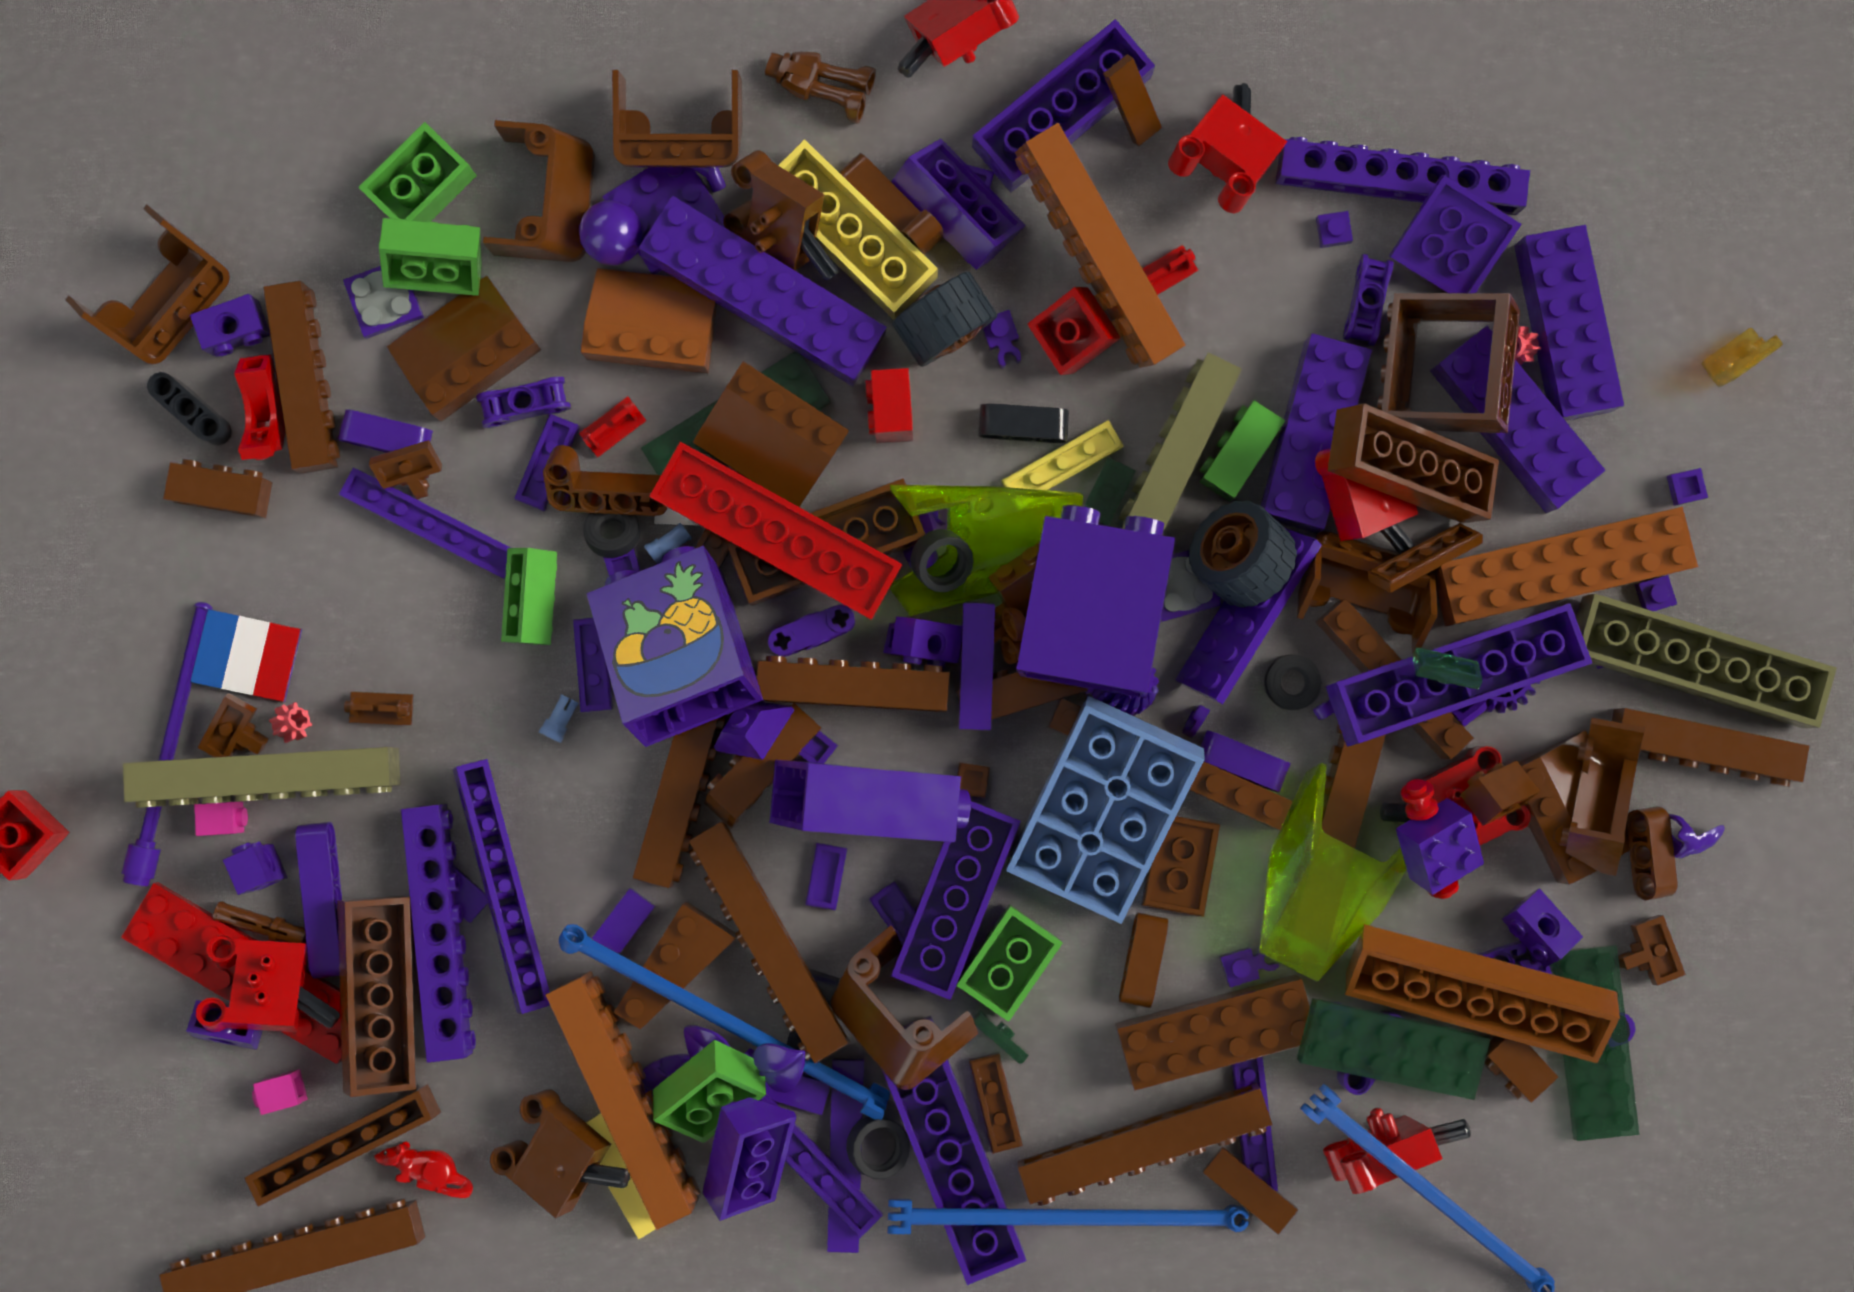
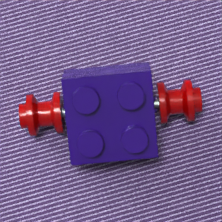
[1396,779,1484,899]

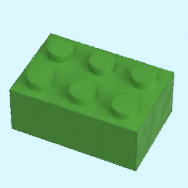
[358,122,477,222]
[379,218,482,296]
[956,904,1063,1022]
[653,1040,766,1143]

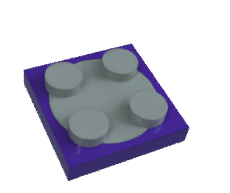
[343,266,424,339]
[1161,550,1222,622]

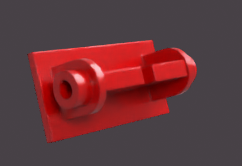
[1142,245,1199,295]
[579,396,647,458]

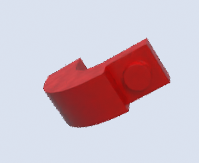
[234,354,285,460]

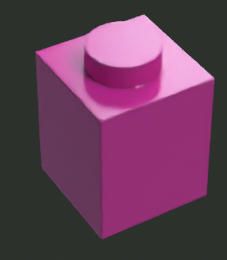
[194,801,248,836]
[252,1069,308,1115]

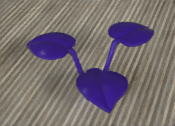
[684,1025,805,1093]

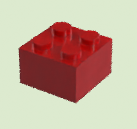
[1027,287,1121,375]
[865,368,913,443]
[0,790,70,881]

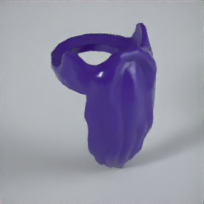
[1669,814,1725,859]

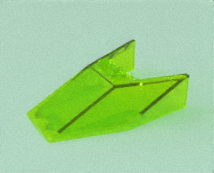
[890,485,1083,616]
[1259,763,1407,981]

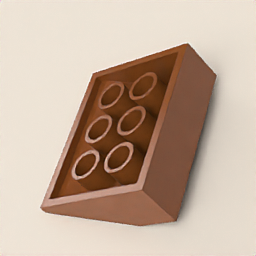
[581,268,717,374]

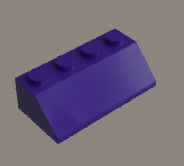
[891,138,1026,270]
[702,1097,797,1221]

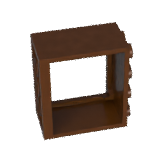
[1377,293,1520,433]

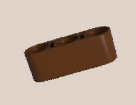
[1626,806,1678,901]
[1119,912,1168,1008]

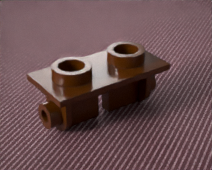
[344,692,414,725]

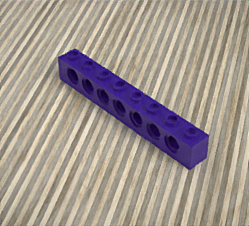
[1275,137,1530,215]
[453,759,550,1014]
[401,804,476,1063]

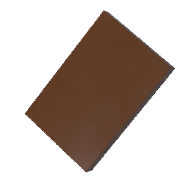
[1141,816,1220,917]

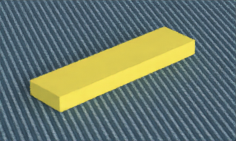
[1001,420,1124,508]
[586,1113,655,1239]

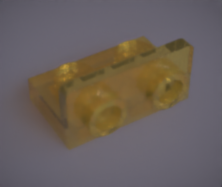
[1701,328,1783,388]

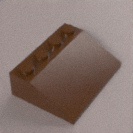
[387,275,541,422]
[693,361,849,507]
[1518,730,1629,885]

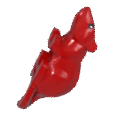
[374,1141,473,1198]

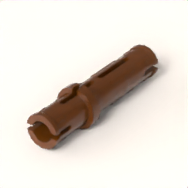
[213,901,307,945]

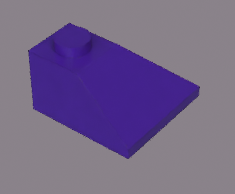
[714,701,794,760]

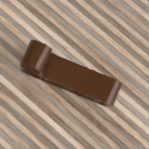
[839,153,943,255]
[543,445,668,516]

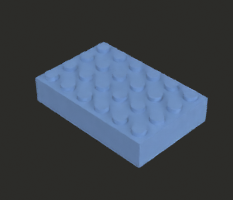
[1006,695,1204,924]

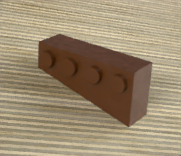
[704,703,822,829]
[614,902,737,1030]

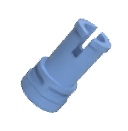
[644,523,692,564]
[539,694,579,743]

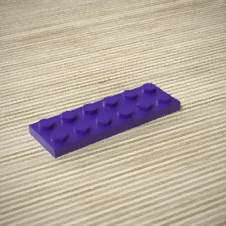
[1175,528,1322,705]

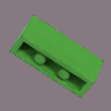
[1199,400,1285,502]
[501,548,557,645]

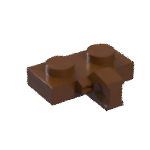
[369,440,442,499]
[197,693,269,757]
[1615,915,1686,986]

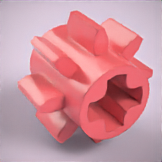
[1515,326,1541,365]
[269,702,312,743]

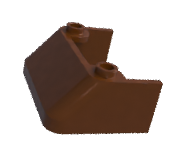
[612,70,743,168]
[483,120,595,262]
[65,204,230,364]
[1297,531,1437,655]
[1560,718,1645,876]
[831,926,978,1090]

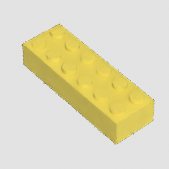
[778,139,938,320]

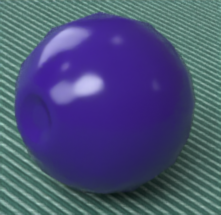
[579,200,643,265]

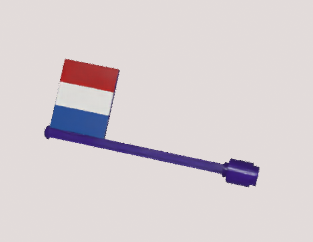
[121,602,303,886]

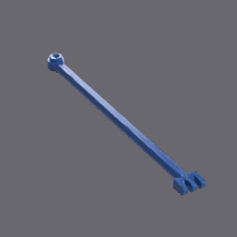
[558,924,890,1120]
[1300,1084,1555,1292]
[887,1199,1249,1234]

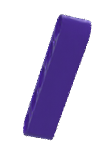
[295,822,342,979]

